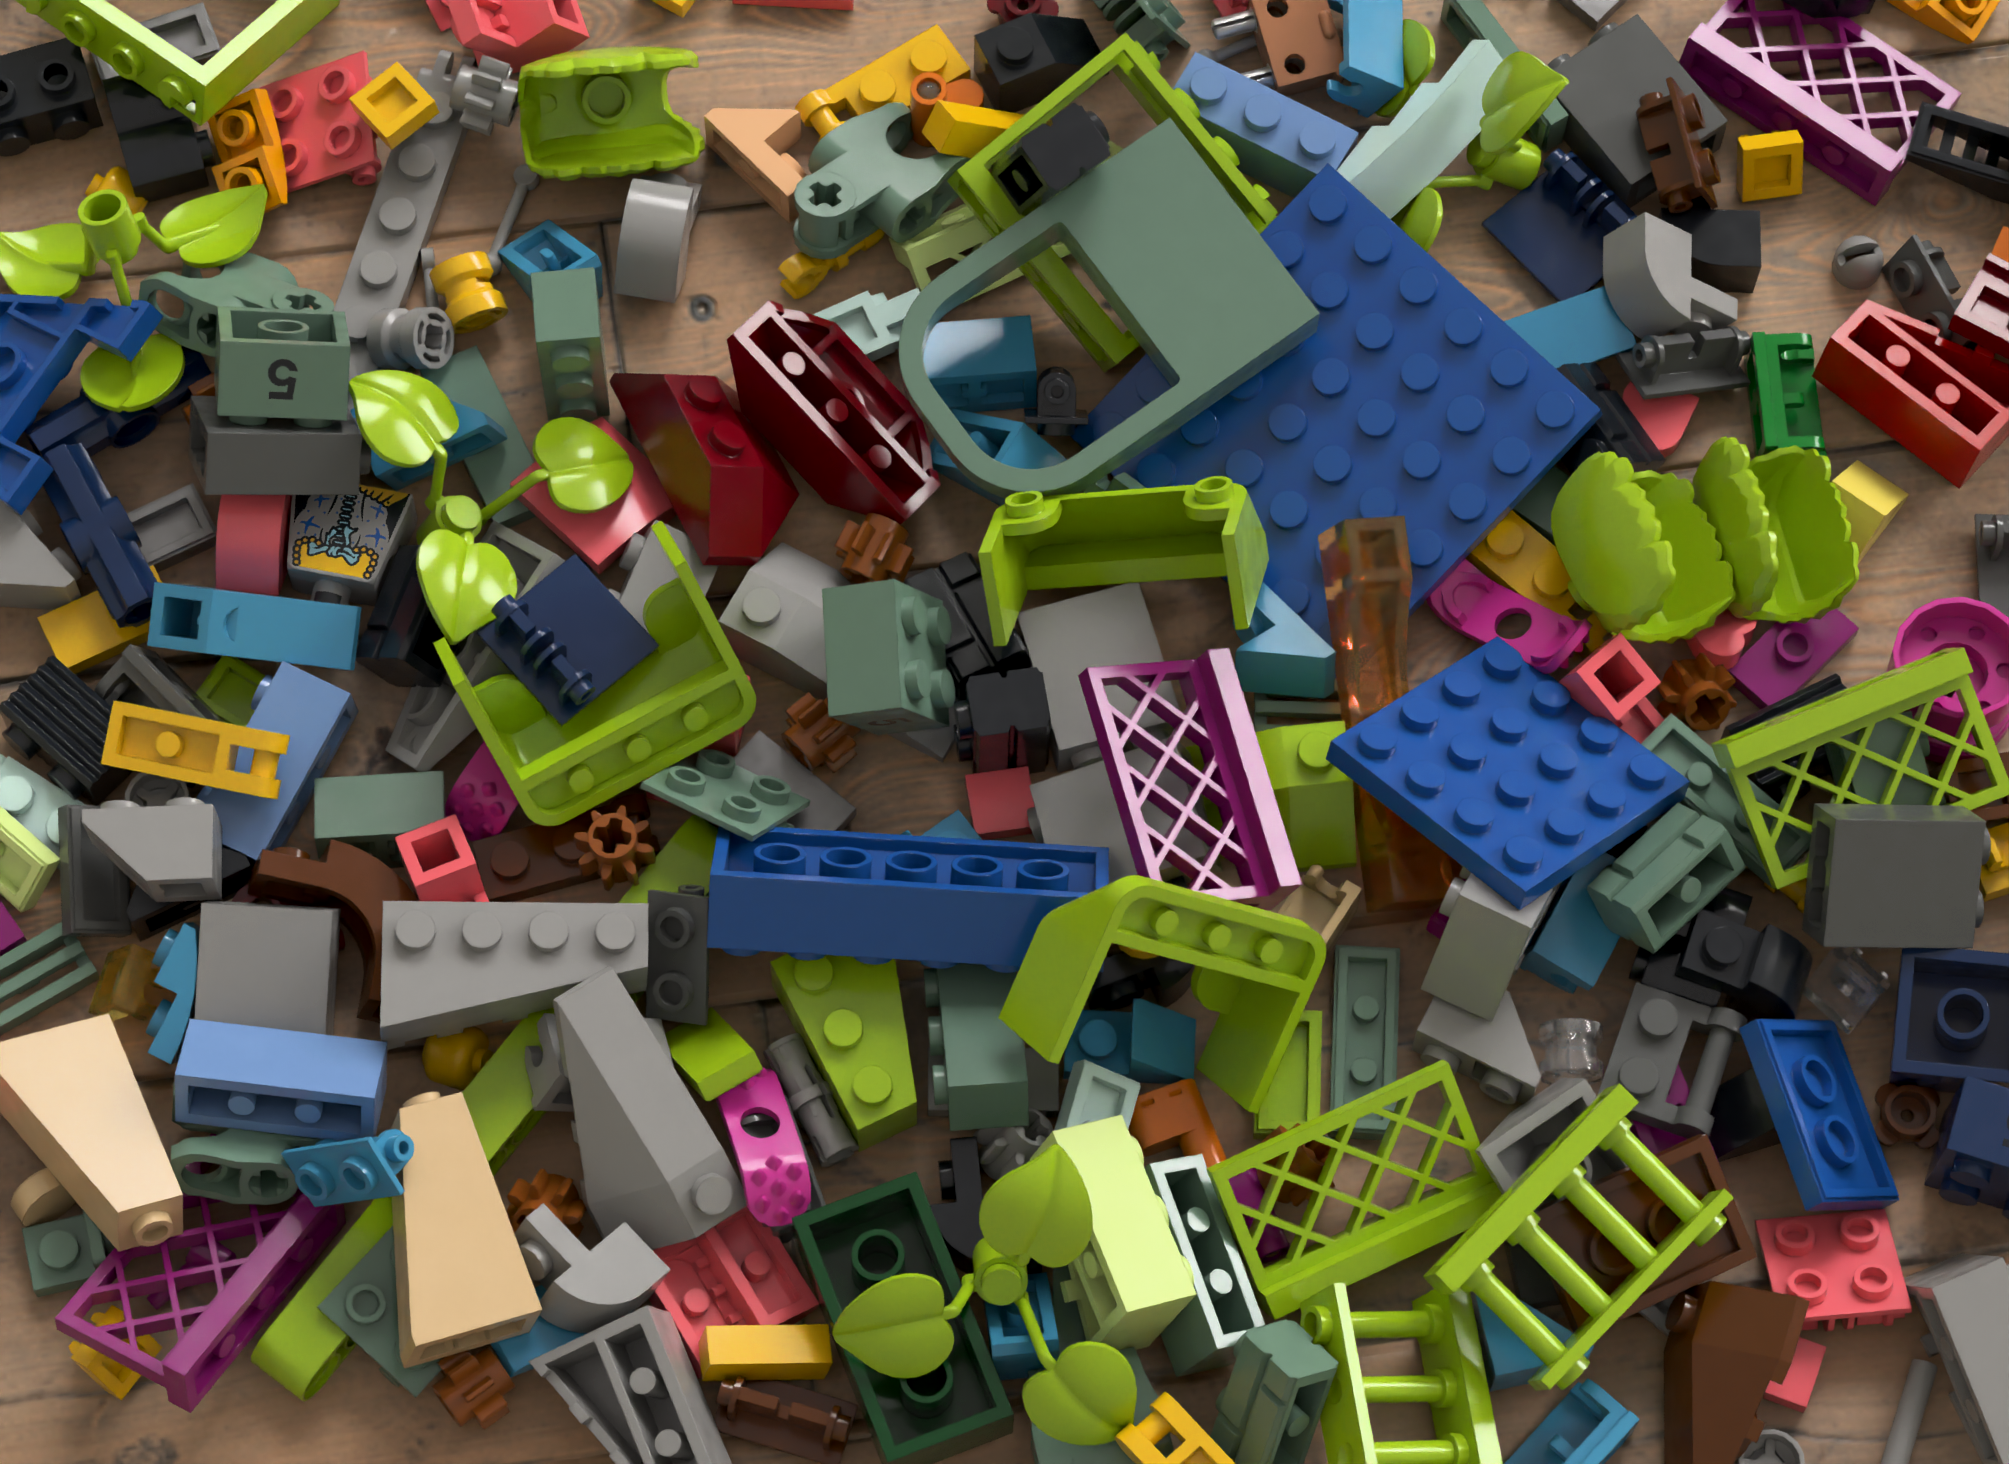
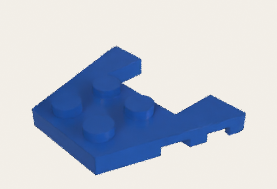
[0,294,164,515]

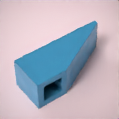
[147,582,362,670]

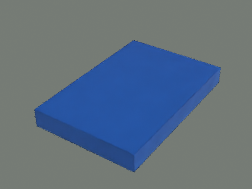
[1739,1019,1899,1211]

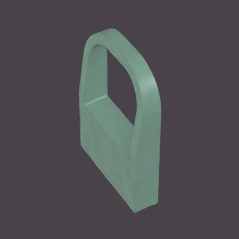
[899,117,1320,499]

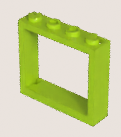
[15,0,340,126]
[947,32,1278,373]

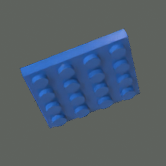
[1326,636,1690,910]

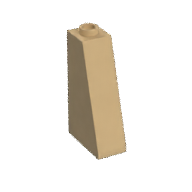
[0,1013,183,1252]
[391,1092,542,1369]

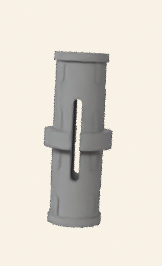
[763,1033,859,1167]

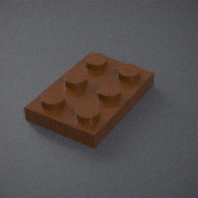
[1534,1134,1758,1333]

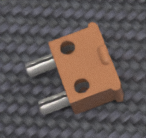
[1211,0,1344,96]

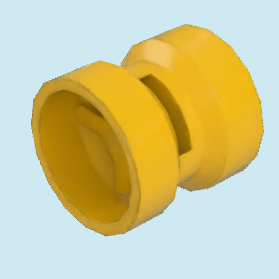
[429,251,509,334]

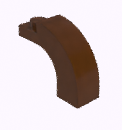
[247,839,419,1023]

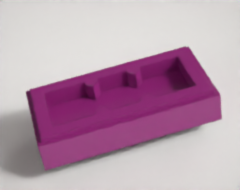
[1728,608,1859,710]

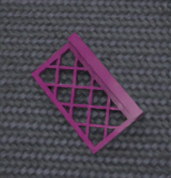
[1679,0,1962,206]
[1078,648,1302,910]
[55,1133,346,1413]

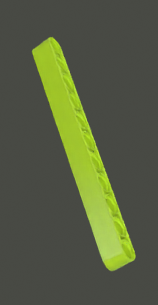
[251,815,718,1401]

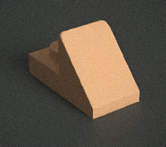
[704,108,806,224]

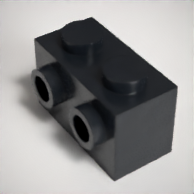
[0,38,103,157]

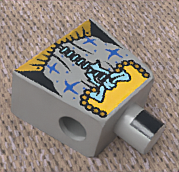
[287,485,418,606]

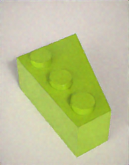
[770,953,917,1152]

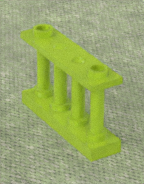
[1423,1083,1734,1391]
[1300,1283,1503,1464]

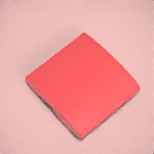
[510,417,677,575]
[649,1206,819,1379]

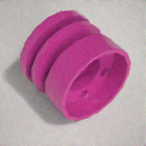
[1887,597,2009,763]

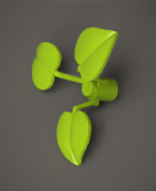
[1374,19,1569,252]
[0,183,268,413]
[348,370,634,645]
[832,1144,1137,1445]

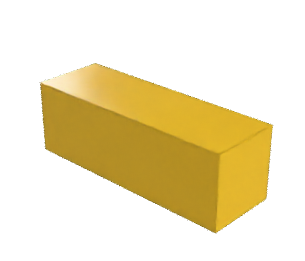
[922,100,1024,158]
[698,1324,833,1381]

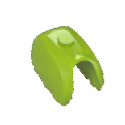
[518,46,705,181]
[1692,436,1859,624]
[1551,451,1735,644]

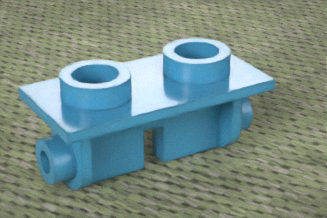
[281,1129,414,1207]

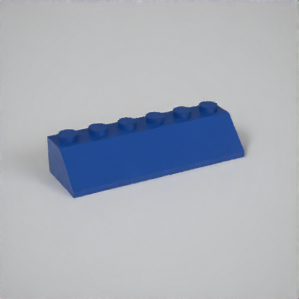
[707,826,1109,973]

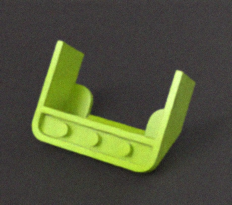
[978,476,1269,647]
[433,520,756,826]
[998,875,1326,1114]

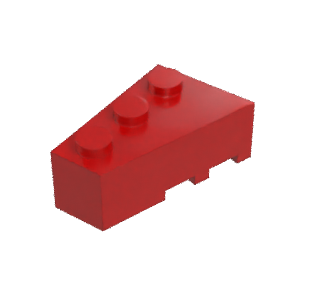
[1812,299,2009,489]

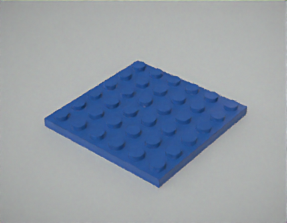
[1071,163,1603,682]

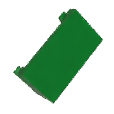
[1744,332,1827,457]

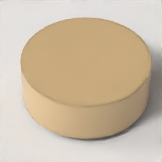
[11,1168,76,1227]

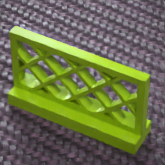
[1711,647,2009,890]
[1206,1059,1502,1320]

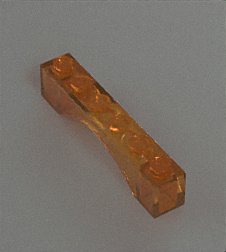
[1318,516,1453,913]

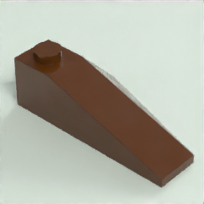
[1663,1281,1810,1464]

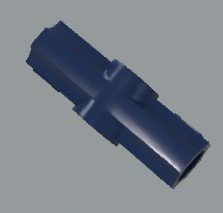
[24,345,212,458]
[43,442,157,629]

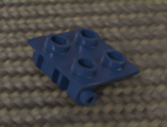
[1482,148,1637,302]
[477,554,659,727]

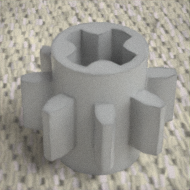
[449,55,519,136]
[973,1106,1053,1181]

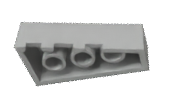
[380,901,649,1050]

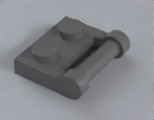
[1597,982,1747,1139]

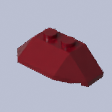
[727,300,941,525]
[609,373,800,566]

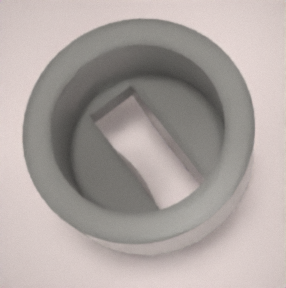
[1832,235,1884,290]

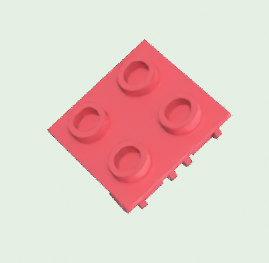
[259,50,382,193]
[1755,1209,1912,1331]

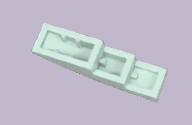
[1337,40,1503,219]

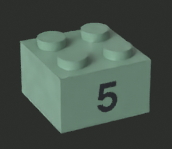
[214,306,351,428]
[822,579,955,735]

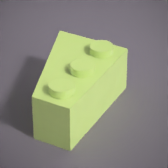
[1030,1115,1197,1350]

